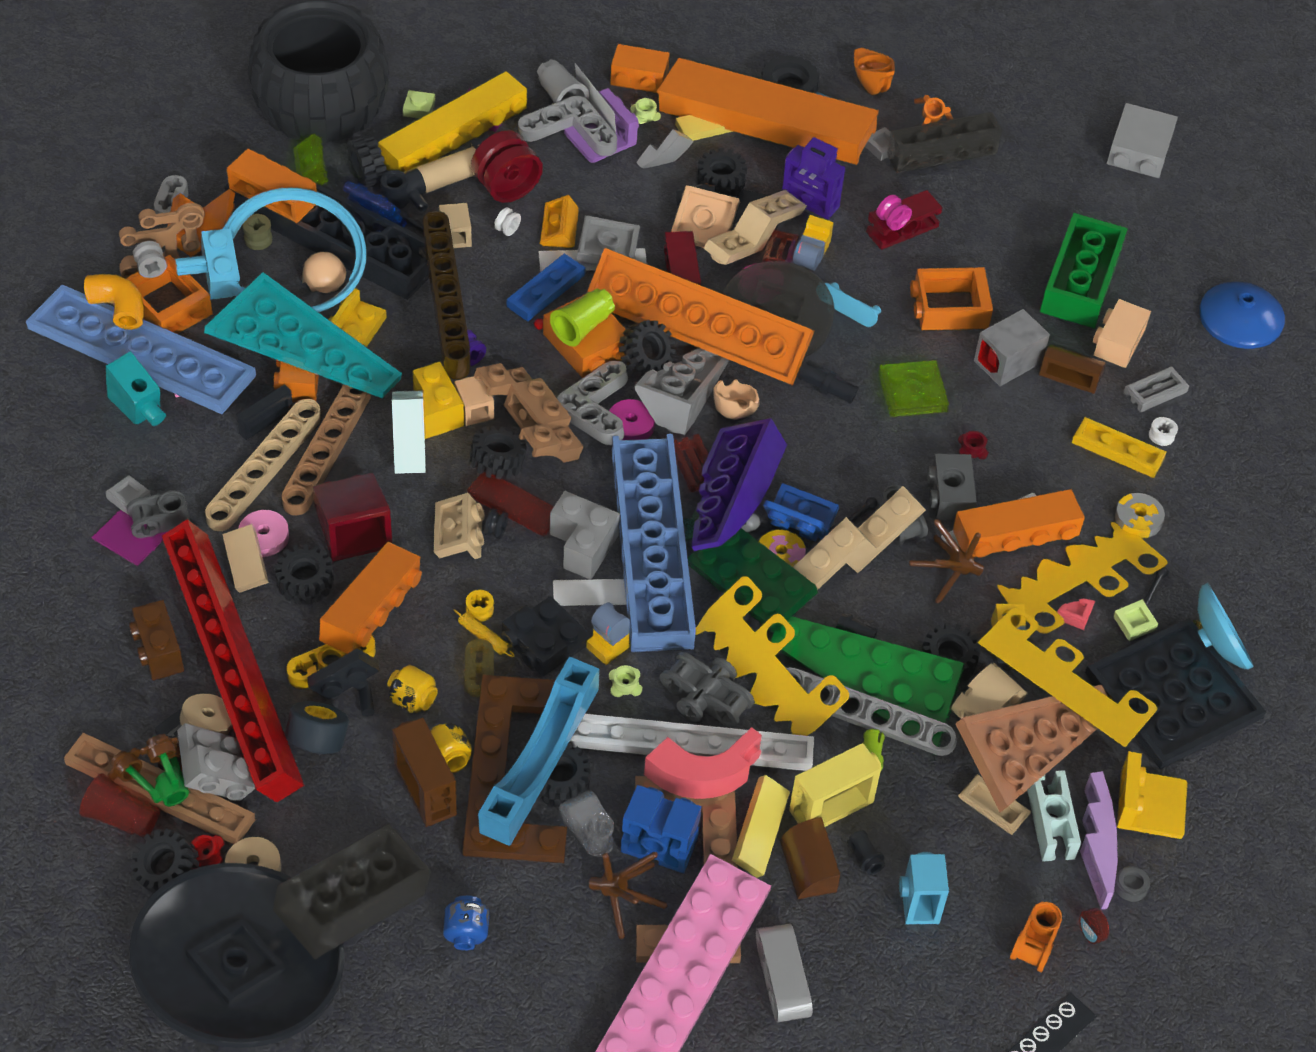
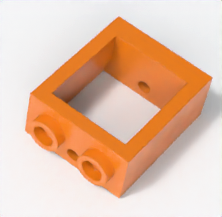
[126,255,213,334]
[910,267,993,330]

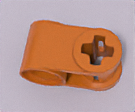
[1010,902,1062,973]

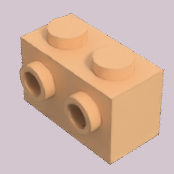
[1093,299,1151,368]

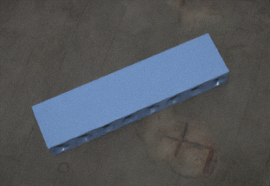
[612,434,696,652]

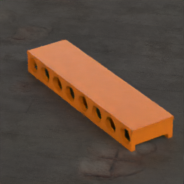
[657,58,879,165]

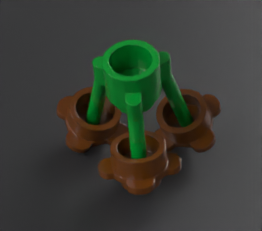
[108,734,189,807]

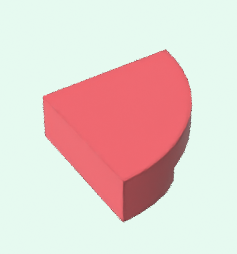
[1054,598,1095,630]

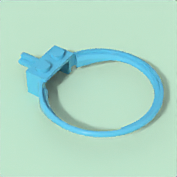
[175,188,366,312]

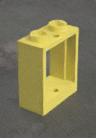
[789,743,881,827]

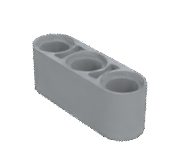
[756,923,813,1022]

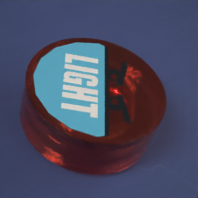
[1079,908,1109,944]

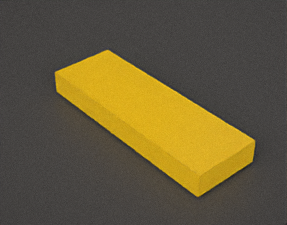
[1072,417,1167,478]

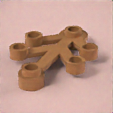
[119,203,205,279]

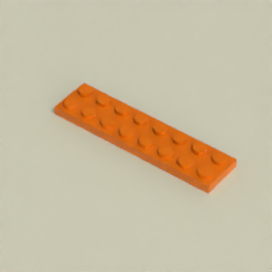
[587,248,815,385]

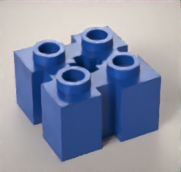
[621,785,702,873]

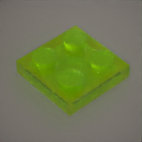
[878,360,949,417]

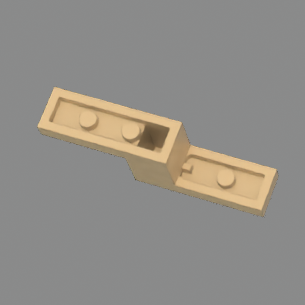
[703,190,807,265]
[793,486,926,590]

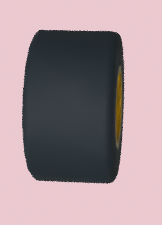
[285,701,349,754]

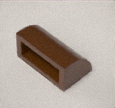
[1039,344,1106,394]
[780,817,840,899]

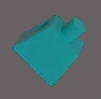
[105,351,166,426]

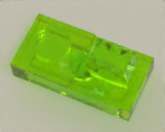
[293,134,329,186]

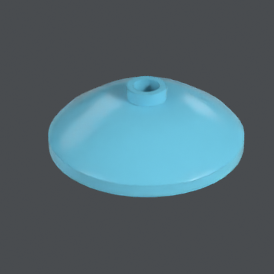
[1197,583,1254,670]

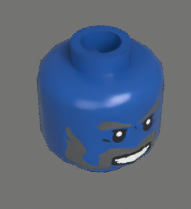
[443,895,490,950]

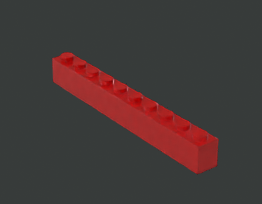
[162,519,305,802]

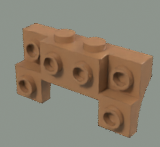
[474,363,584,463]

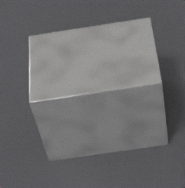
[974,309,1050,386]

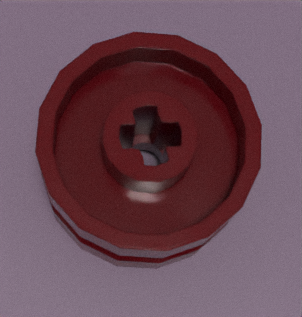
[471,130,543,203]

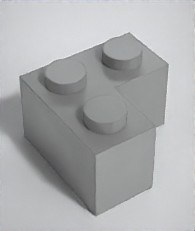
[550,491,620,580]

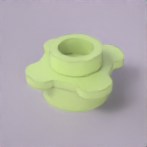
[630,98,661,124]
[609,665,642,697]

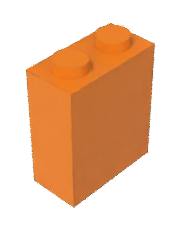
[543,291,626,378]

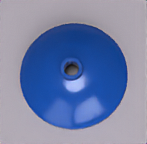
[1199,282,1285,349]

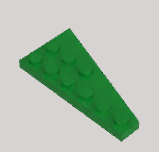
[771,616,964,756]

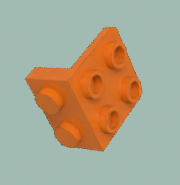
[167,189,235,257]

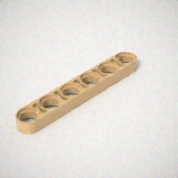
[205,399,321,531]

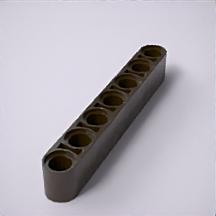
[423,211,470,380]

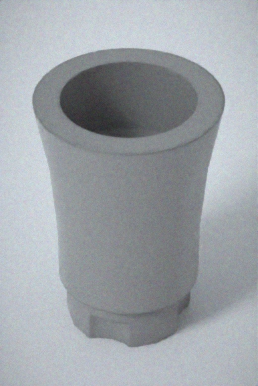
[537,59,589,104]

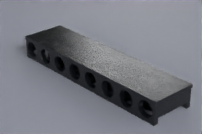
[224,165,429,300]

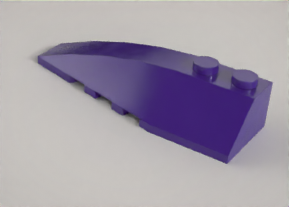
[691,418,787,551]

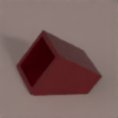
[312,473,392,562]

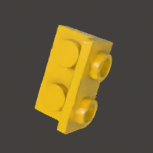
[328,289,387,347]

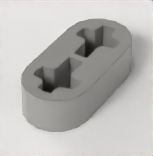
[154,175,189,214]

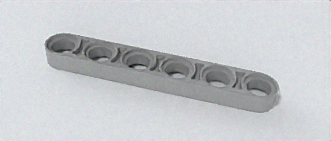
[786,667,957,756]

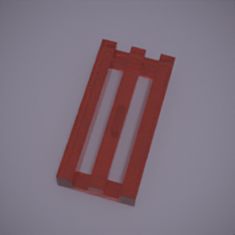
[761,230,799,273]
[674,434,709,492]

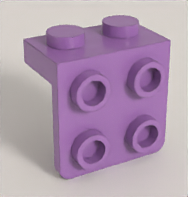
[564,88,639,163]

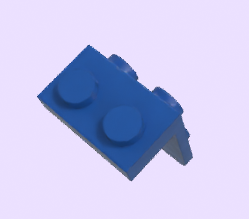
[763,483,839,541]

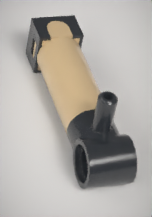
[380,135,488,212]

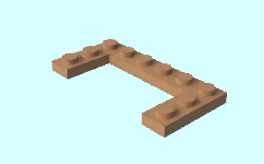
[635,776,741,963]

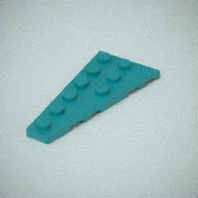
[204,272,402,398]

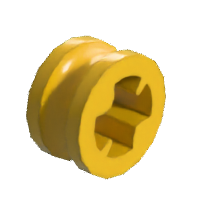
[465,590,494,622]

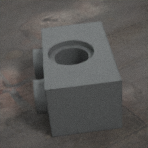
[927,454,977,520]

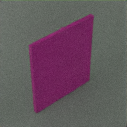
[92,509,167,566]

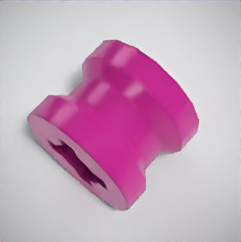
[876,195,912,231]

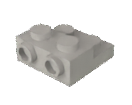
[177,723,255,801]

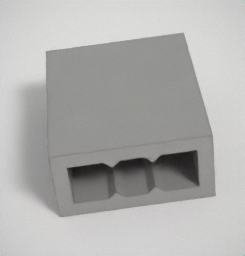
[1107,103,1178,178]

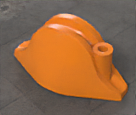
[854,48,895,95]

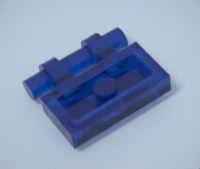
[343,181,406,227]

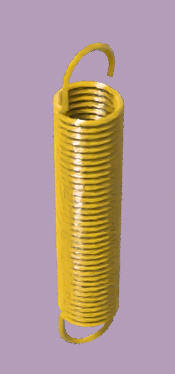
[454,609,515,657]

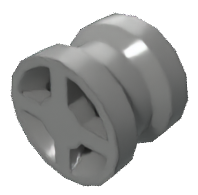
[133,241,167,278]

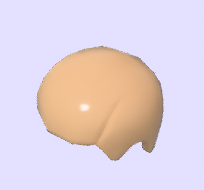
[301,252,346,293]
[713,379,759,420]

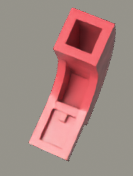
[644,727,762,799]

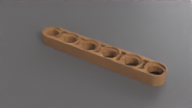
[282,384,371,516]

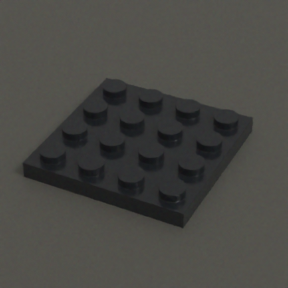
[1085,618,1266,769]

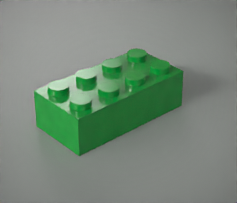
[1040,213,1128,329]

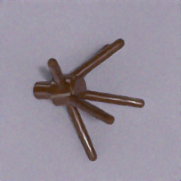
[909,519,984,604]
[589,852,668,939]

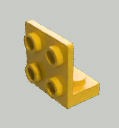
[1117,751,1187,839]

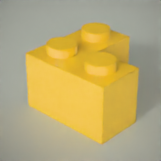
[413,362,464,439]

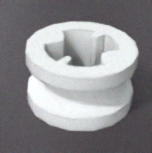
[495,207,521,236]
[1149,417,1178,446]

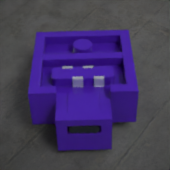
[782,137,845,220]

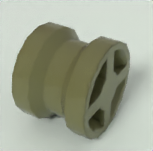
[242,214,273,250]

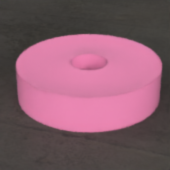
[238,510,289,557]

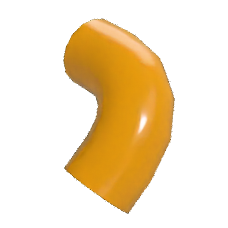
[84,274,144,330]

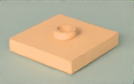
[671,185,740,248]

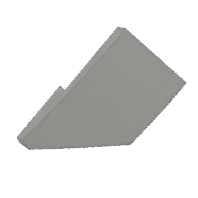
[636,129,694,168]

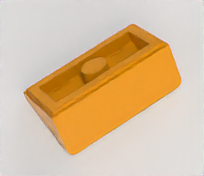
[540,195,579,248]

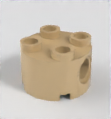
[951,663,1028,719]

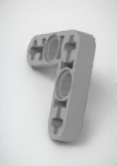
[518,96,617,156]
[557,361,628,445]

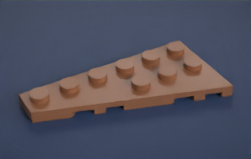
[956,685,1108,813]

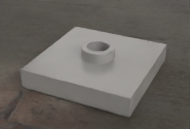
[576,215,640,264]

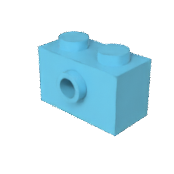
[899,852,949,924]

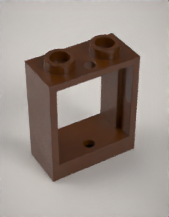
[392,718,457,827]

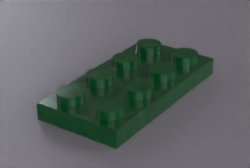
[687,528,818,632]

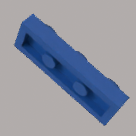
[506,253,586,322]

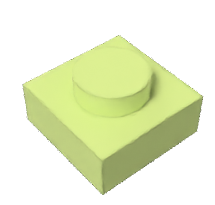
[403,90,435,119]
[1114,599,1158,641]

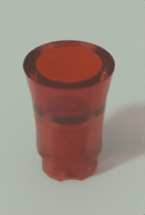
[79,773,160,837]

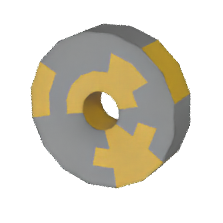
[1114,493,1165,538]

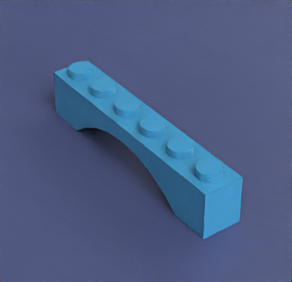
[478,656,599,846]

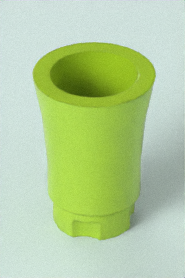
[550,288,615,346]

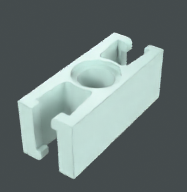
[392,391,426,474]
[1027,770,1081,861]

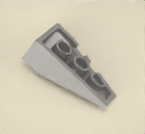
[635,348,729,435]

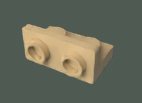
[434,493,485,559]

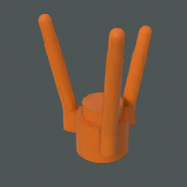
[914,95,955,140]

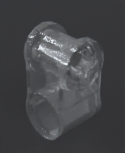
[559,790,614,857]

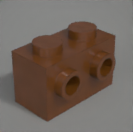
[129,600,184,681]

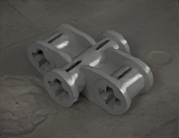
[659,652,755,728]

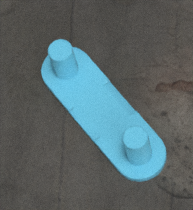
[816,282,881,327]

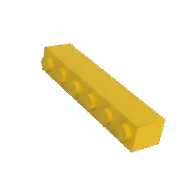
[378,71,527,172]

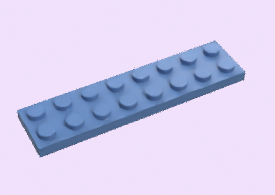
[26,285,256,414]

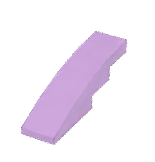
[1080,771,1118,909]

